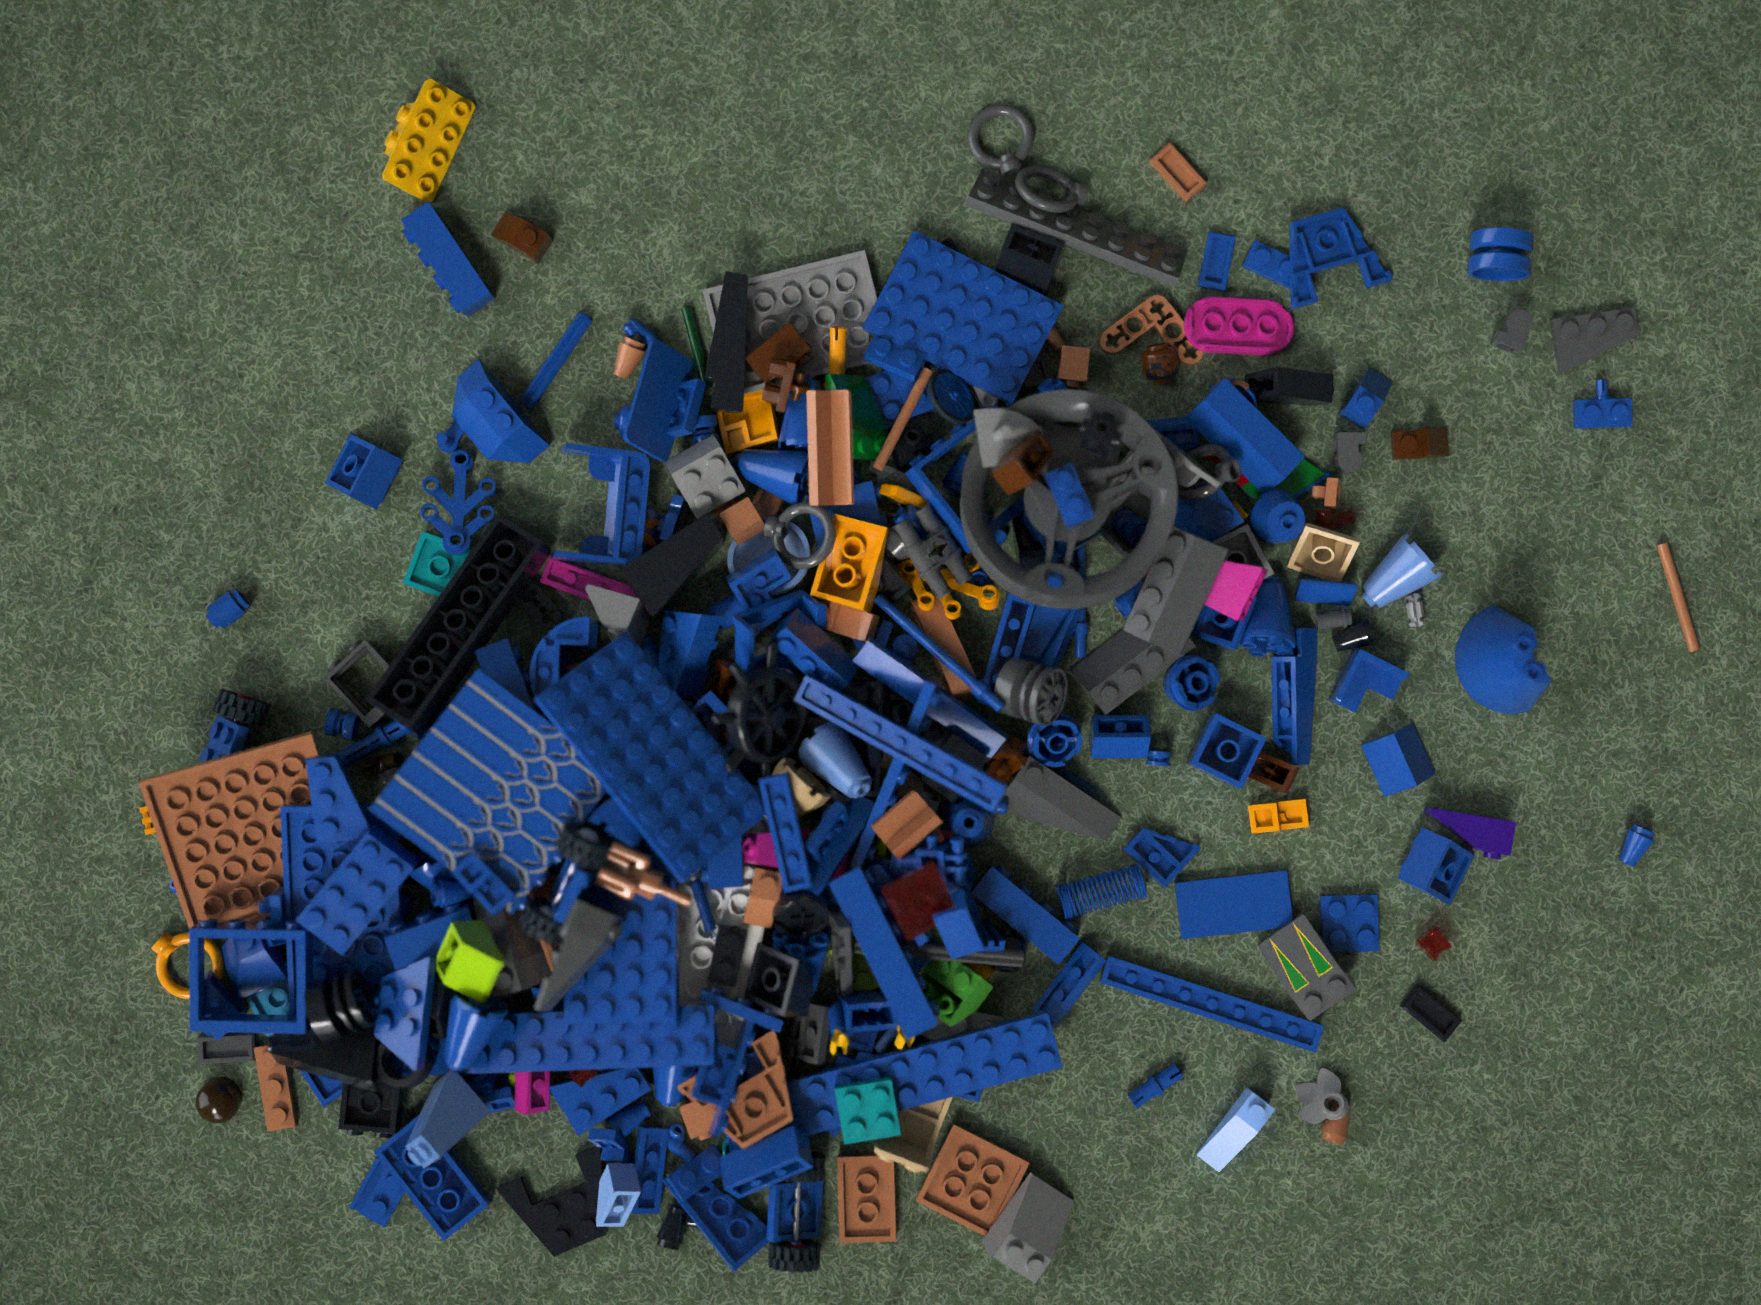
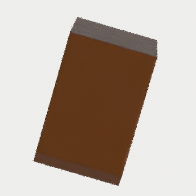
[1248,752,1300,794]

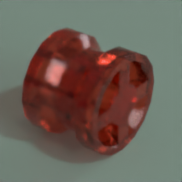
[1415,926,1452,962]

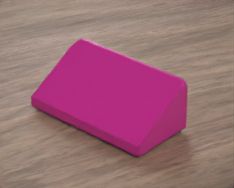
[515,1071,550,1115]

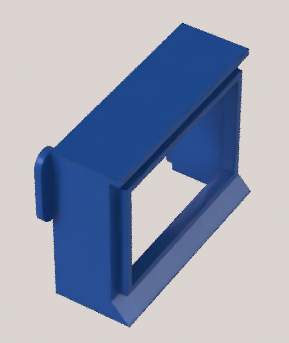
[731,589,827,673]

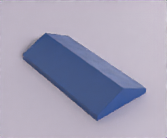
[1185,377,1305,493]

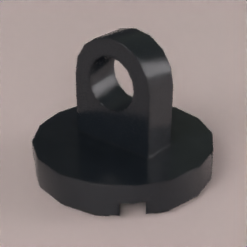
[772,889,830,937]

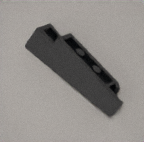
[705,271,748,413]

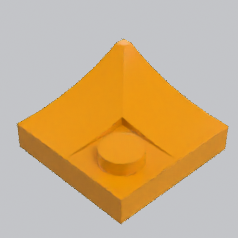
[716,390,780,456]

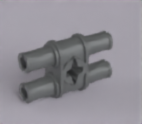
[893,504,973,599]

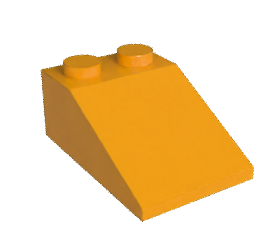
[810,514,888,614]

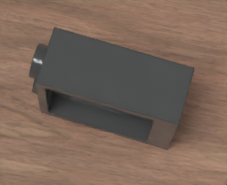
[324,640,392,728]

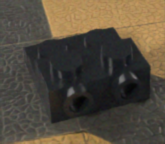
[338,1075,403,1138]

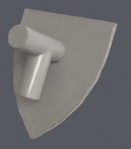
[974,408,1043,468]

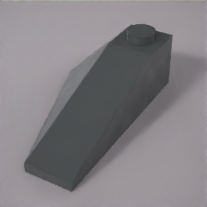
[1001,756,1121,841]
[473,896,551,998]
[534,899,624,1012]

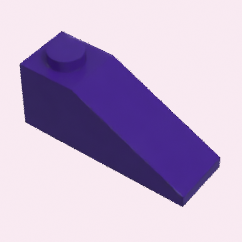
[1424,807,1516,860]

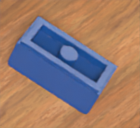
[1146,417,1199,450]
[1295,578,1357,606]

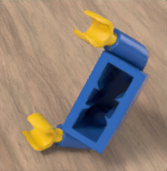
[828,990,915,1055]

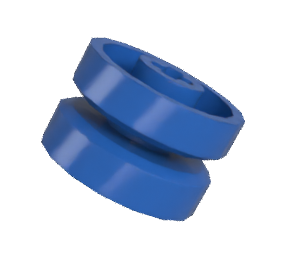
[1467,228,1534,282]

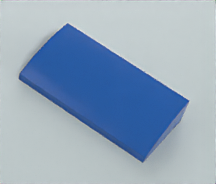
[374,1115,492,1241]

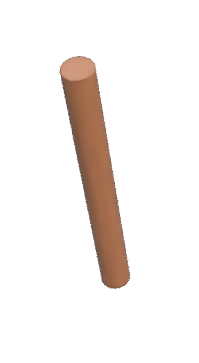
[873,367,933,471]
[1656,542,1700,652]

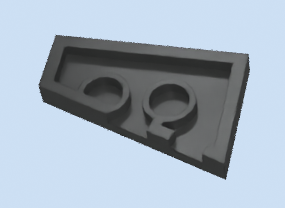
[1550,307,1639,375]
[829,904,856,995]

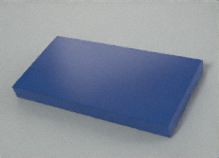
[1174,870,1293,939]

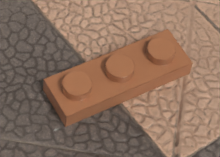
[254,1044,298,1132]

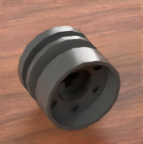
[994,657,1068,727]

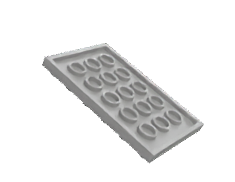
[703,250,877,394]

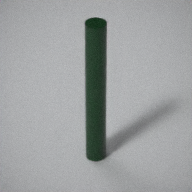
[681,306,712,389]

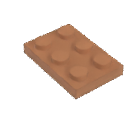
[837,1154,896,1243]

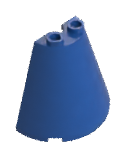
[1455,605,1551,714]

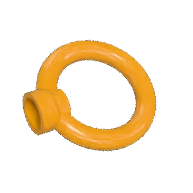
[151,932,224,999]

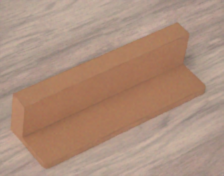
[806,390,854,506]

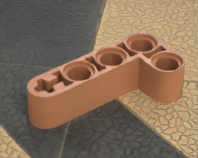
[909,593,977,703]

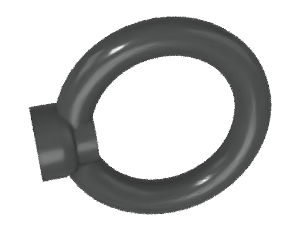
[967,105,1034,177]
[1015,165,1088,213]
[1177,444,1241,501]
[764,502,836,569]

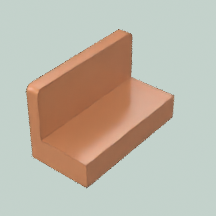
[871,790,942,860]

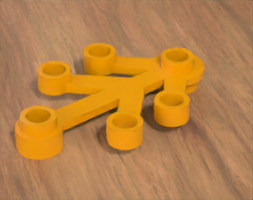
[897,553,1000,620]

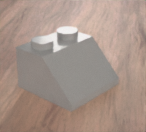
[585,584,651,647]

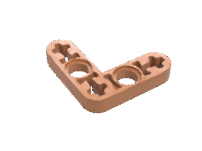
[1099,295,1203,366]

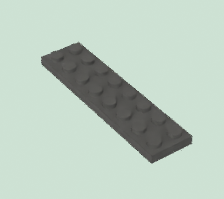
[965,170,1187,288]

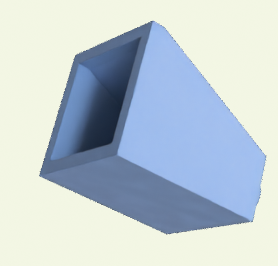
[405,1069,491,1168]

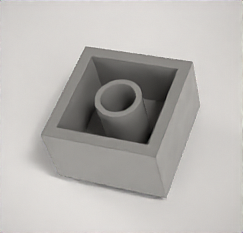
[665,434,746,519]

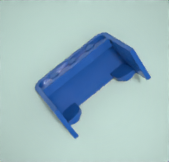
[551,443,650,565]

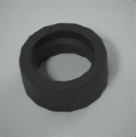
[375,1040,434,1087]

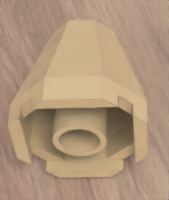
[761,757,831,828]

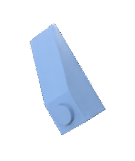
[1196,1087,1275,1172]

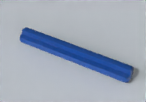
[520,312,592,409]

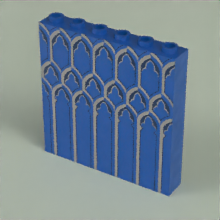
[369,668,610,914]

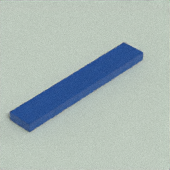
[852,637,1008,759]

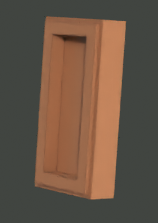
[1149,142,1207,203]

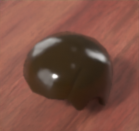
[195,1076,241,1124]

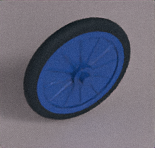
[928,369,975,424]

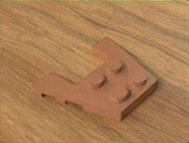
[677,1030,794,1149]

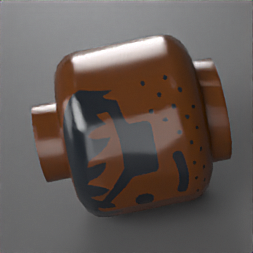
[1141,343,1179,385]

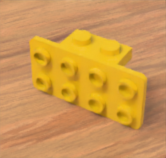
[382,79,475,203]

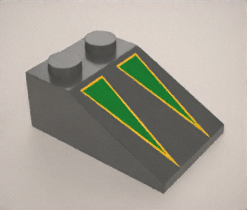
[1257,912,1357,1021]

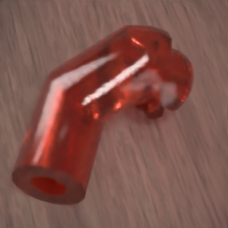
[1316,508,1355,529]

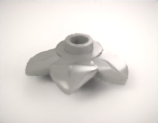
[1295,1068,1349,1123]

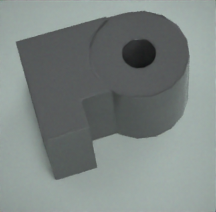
[1489,309,1533,355]
[1334,432,1367,475]

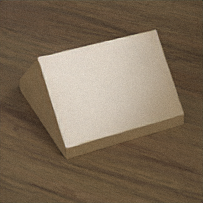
[1286,523,1360,582]

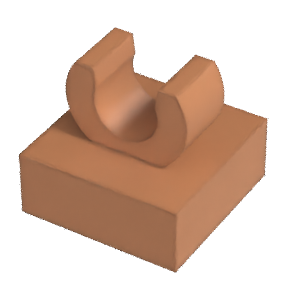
[1312,478,1342,510]

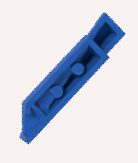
[1020,577,1082,668]
[1271,628,1318,765]

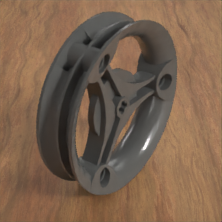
[960,390,1178,609]

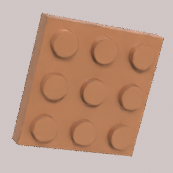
[915,1122,1030,1236]

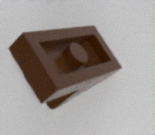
[1391,427,1449,460]

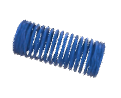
[1056,863,1147,919]

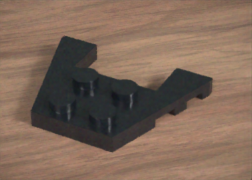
[497,1145,607,1257]

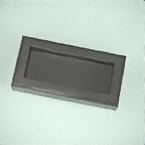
[197,1033,256,1065]

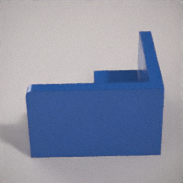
[726,548,792,631]
[1329,649,1410,712]
[933,889,984,959]

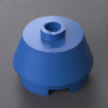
[1249,489,1305,544]
[1163,655,1220,711]
[1027,713,1082,767]

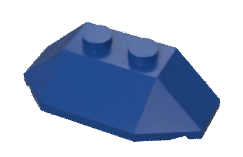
[452,359,551,463]

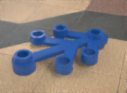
[420,449,497,556]

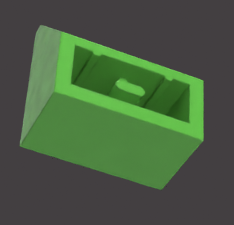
[921,960,993,1027]

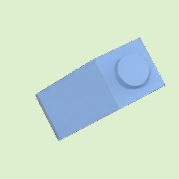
[596,1162,641,1227]

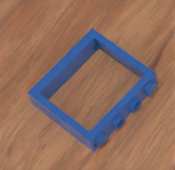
[905,403,1025,554]
[189,919,313,1034]

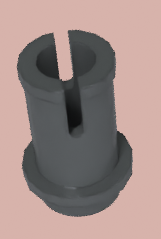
[1315,607,1352,630]

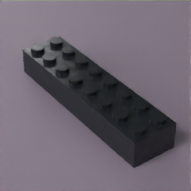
[365,514,551,737]

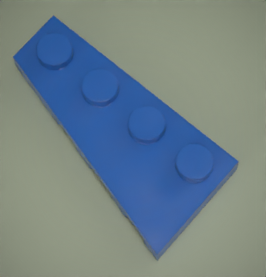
[663,1162,770,1272]

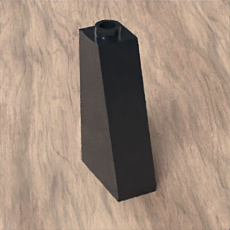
[268,1026,382,1091]

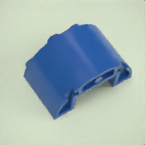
[530,617,599,698]

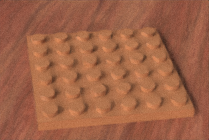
[139,731,320,928]

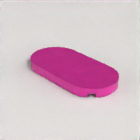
[1183,296,1294,356]

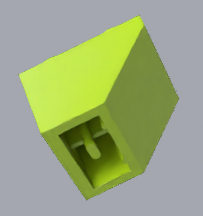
[436,920,505,1003]

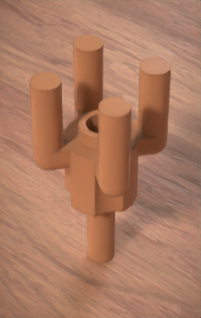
[594,841,693,907]

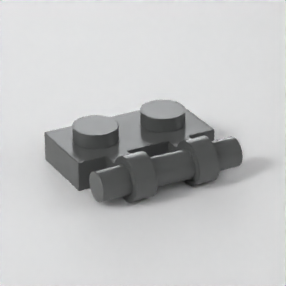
[784,1002,830,1064]

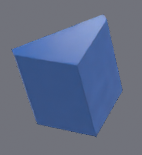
[1191,596,1257,651]
[1361,723,1435,797]

